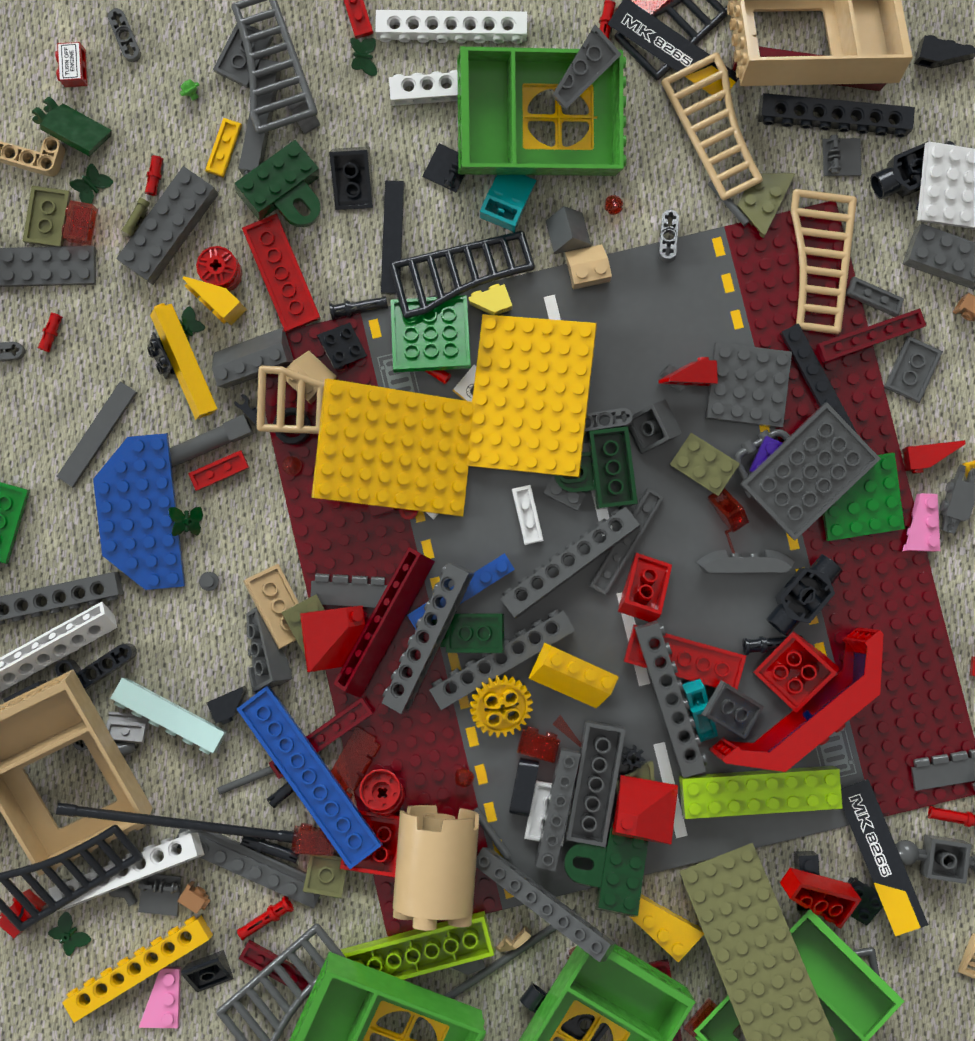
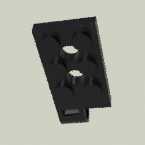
[520,983,609,1041]

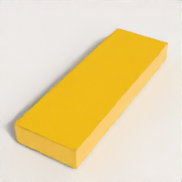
[205,118,242,178]

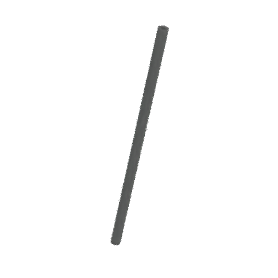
[415,909,576,1024]

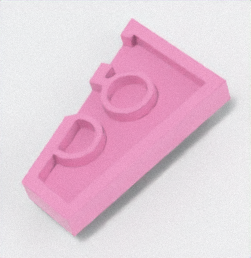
[902,493,940,552]
[139,967,181,1028]

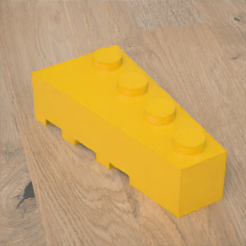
[629,894,704,963]

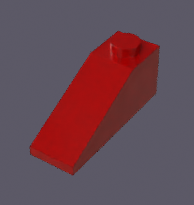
[658,357,718,386]
[902,440,966,474]

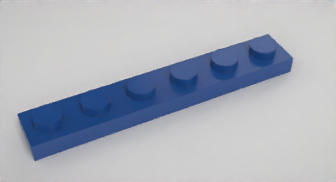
[407,553,515,630]

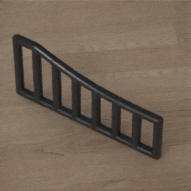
[614,0,728,80]
[389,231,535,319]
[0,825,143,931]

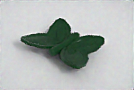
[350,38,377,76]
[69,163,113,207]
[179,306,205,342]
[168,507,203,536]
[48,912,91,956]

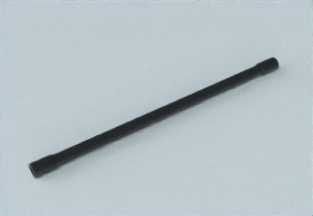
[56,803,298,844]

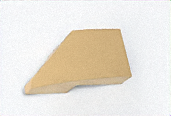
[495,926,531,952]

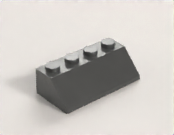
[212,327,294,389]

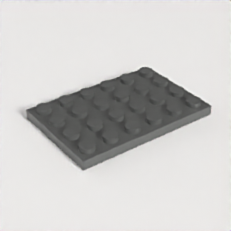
[740,402,881,540]

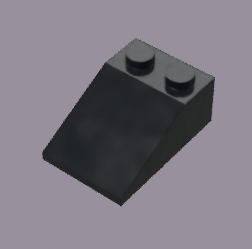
[329,147,373,210]

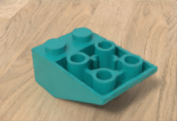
[480,175,537,232]

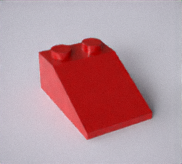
[618,553,672,622]

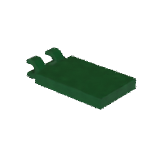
[32,97,112,157]
[432,613,504,653]

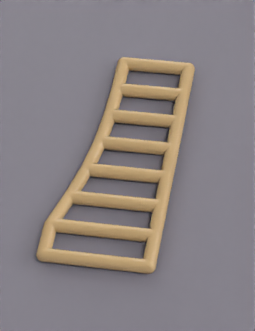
[661,53,763,200]
[790,189,857,334]
[257,365,325,434]

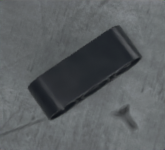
[509,757,539,817]

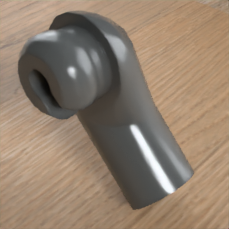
[109,886,137,906]

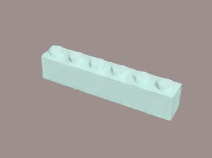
[110,678,227,754]

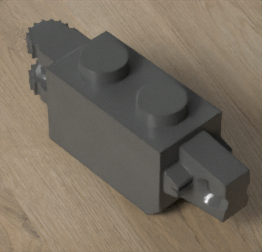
[940,464,975,534]

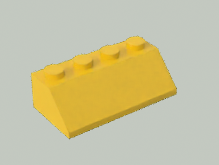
[529,643,619,708]

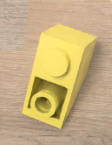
[468,284,512,315]

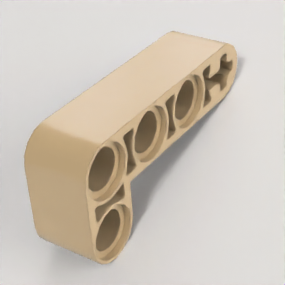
[0,136,65,177]

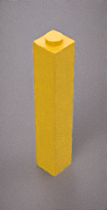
[150,303,217,420]

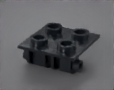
[422,143,465,193]
[317,322,367,371]
[147,332,175,379]
[848,877,883,926]

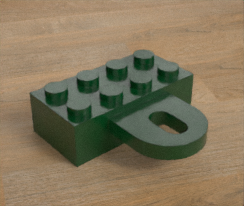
[234,140,321,227]
[554,426,638,510]
[564,827,648,917]

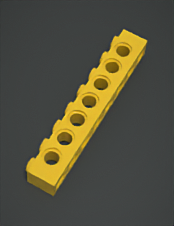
[62,915,213,1023]

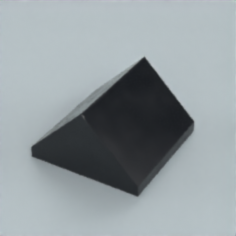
[181,950,234,993]

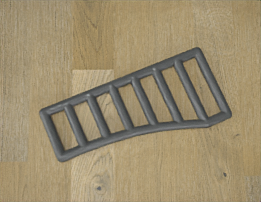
[231,0,318,134]
[216,923,346,1041]

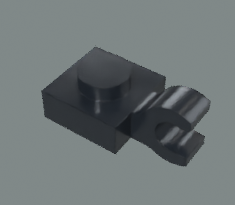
[234,394,257,425]

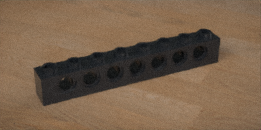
[758,93,915,138]

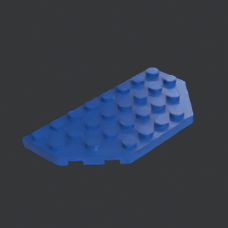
[93,433,185,590]

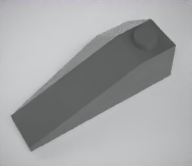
[246,607,292,692]

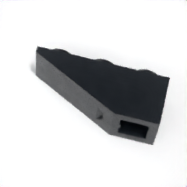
[914,35,975,69]

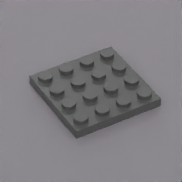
[706,342,792,428]

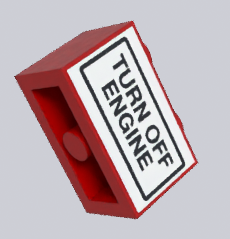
[55,42,88,88]

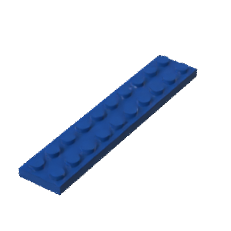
[237,686,383,869]

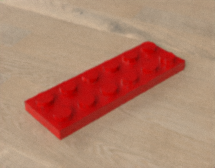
[242,213,321,333]
[623,624,746,690]

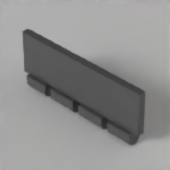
[311,573,387,608]
[911,749,975,791]

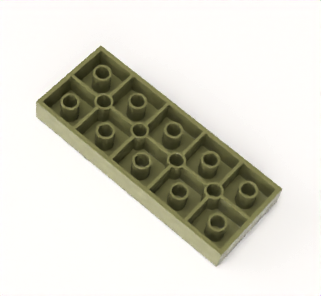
[679,843,836,1041]

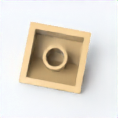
[565,244,612,290]
[286,351,337,404]

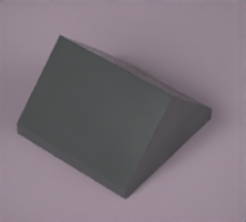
[546,206,591,254]

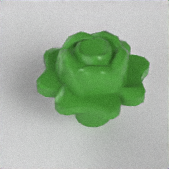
[179,79,200,101]

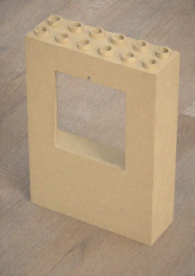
[727,0,913,86]
[0,670,152,876]

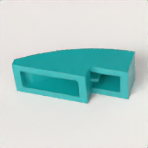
[682,679,718,742]

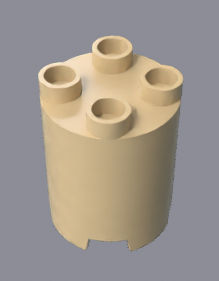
[393,805,479,931]

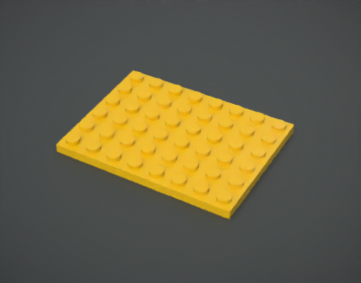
[467,314,597,478]
[312,378,474,517]

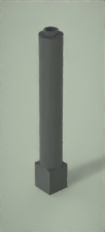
[170,414,254,468]

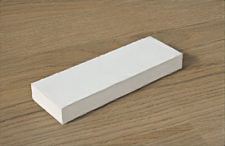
[512,485,544,545]

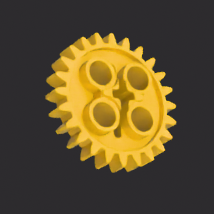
[470,675,533,738]

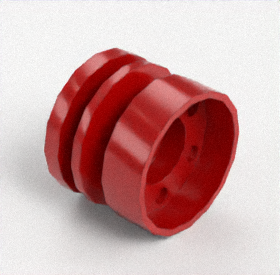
[196,246,242,292]
[359,769,405,817]

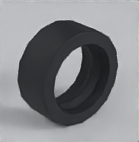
[273,408,311,445]

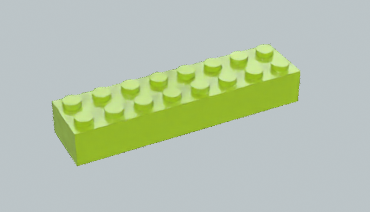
[679,766,843,819]
[340,911,495,980]

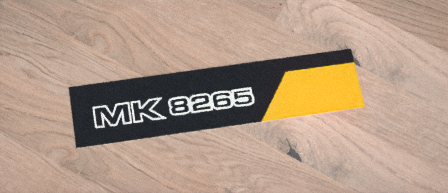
[608,0,739,101]
[841,779,928,936]

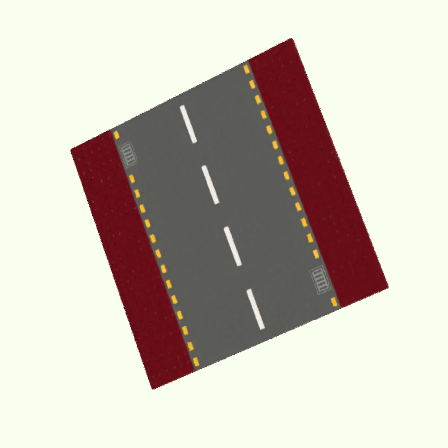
[257,201,975,936]

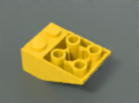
[182,276,247,326]

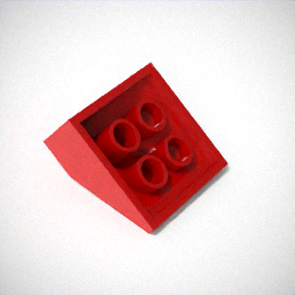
[300,605,365,673]
[753,631,839,713]
[612,775,678,845]
[340,810,400,878]

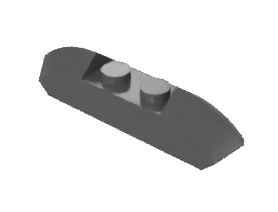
[696,550,795,573]

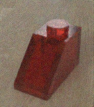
[708,488,749,533]

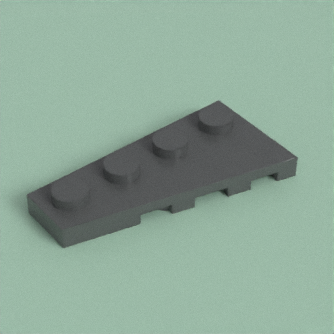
[552,24,622,110]

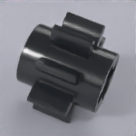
[621,745,646,770]

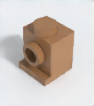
[953,293,975,321]
[177,881,211,914]

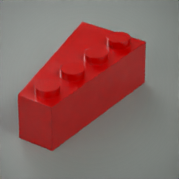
[780,868,862,929]

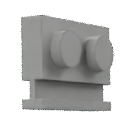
[106,712,148,744]

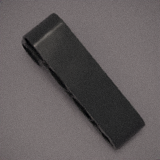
[55,643,137,690]

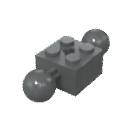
[895,834,975,884]

